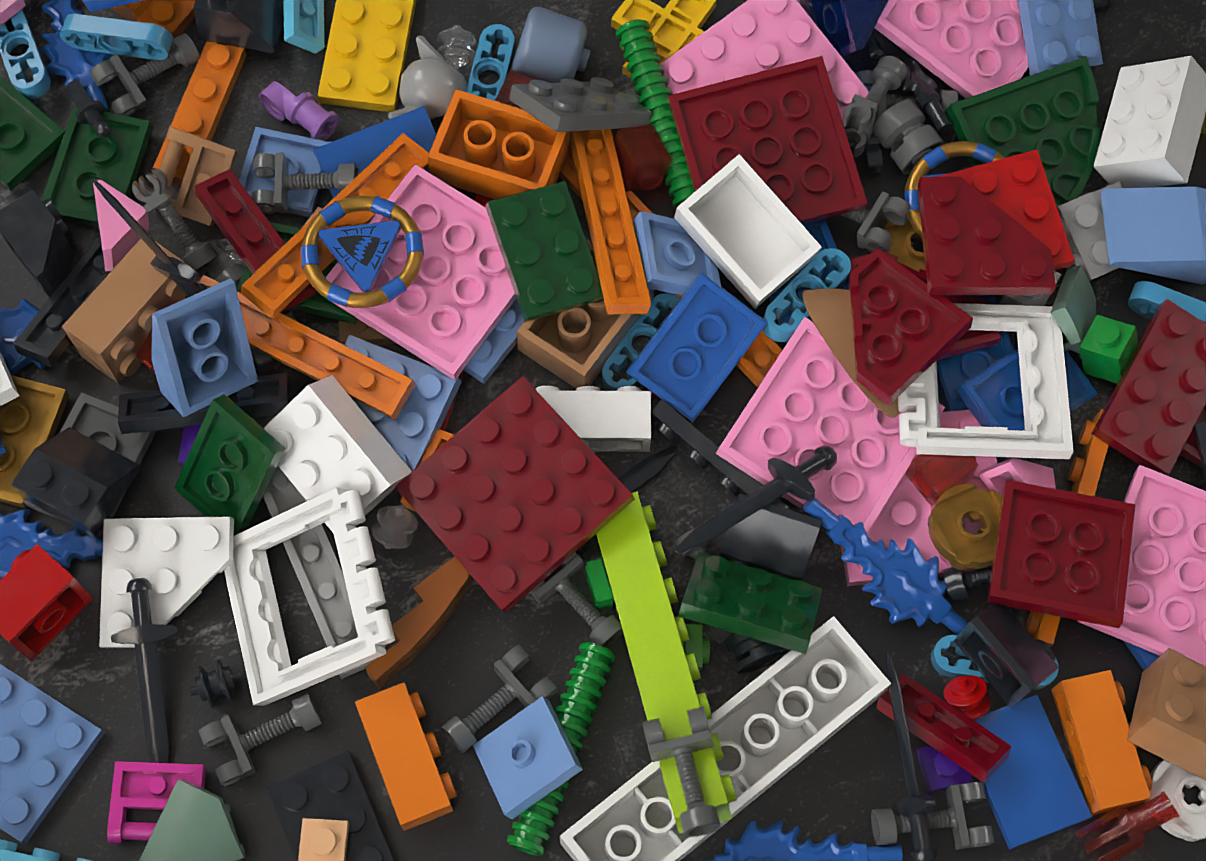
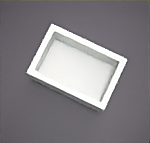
[1093,56,1206,188]
[674,154,822,309]
[263,375,412,532]

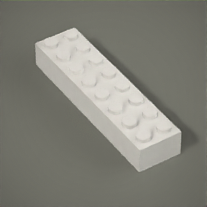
[560,616,891,861]

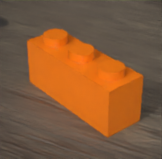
[1051,670,1152,815]
[355,682,457,831]

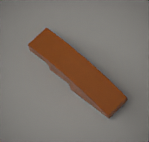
[365,556,475,690]

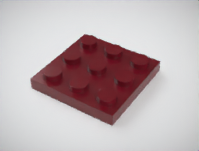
[987,479,1135,628]

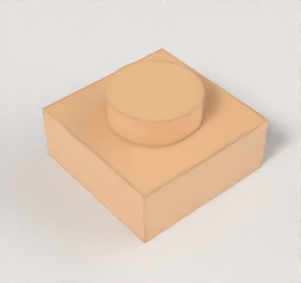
[298,818,349,861]

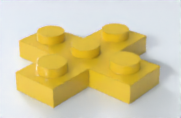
[611,0,717,78]

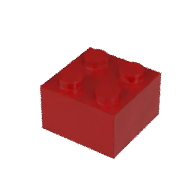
[0,544,94,661]

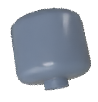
[512,6,591,83]

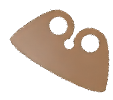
[802,289,900,418]

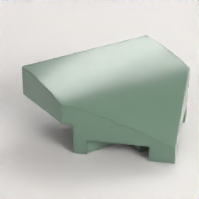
[1050,265,1096,359]
[139,779,246,861]

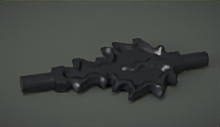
[857,0,953,134]

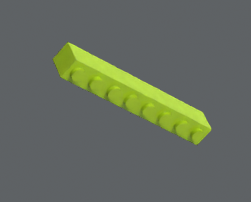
[596,492,737,834]

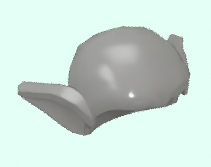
[388,36,467,120]

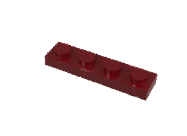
[195,169,316,313]

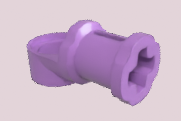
[258,81,339,141]

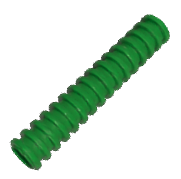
[616,19,694,208]
[507,642,616,856]

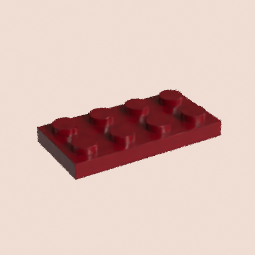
[1091,299,1206,475]

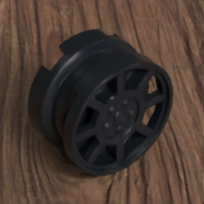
[724,633,791,674]

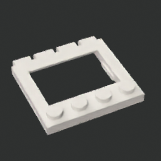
[898,303,1073,459]
[224,487,395,706]

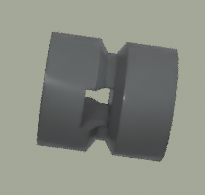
[872,99,945,175]

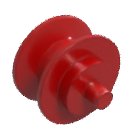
[943,675,991,720]

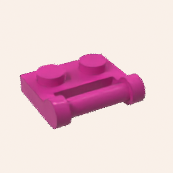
[107,761,206,844]

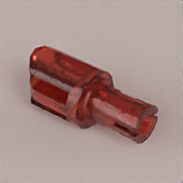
[1074,791,1179,861]

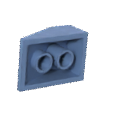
[1101,187,1206,285]
[152,278,258,417]

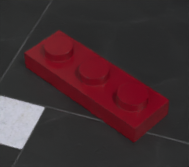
[876,674,1012,782]

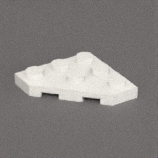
[99,517,234,648]

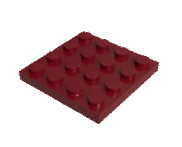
[668,56,867,225]
[395,376,635,613]

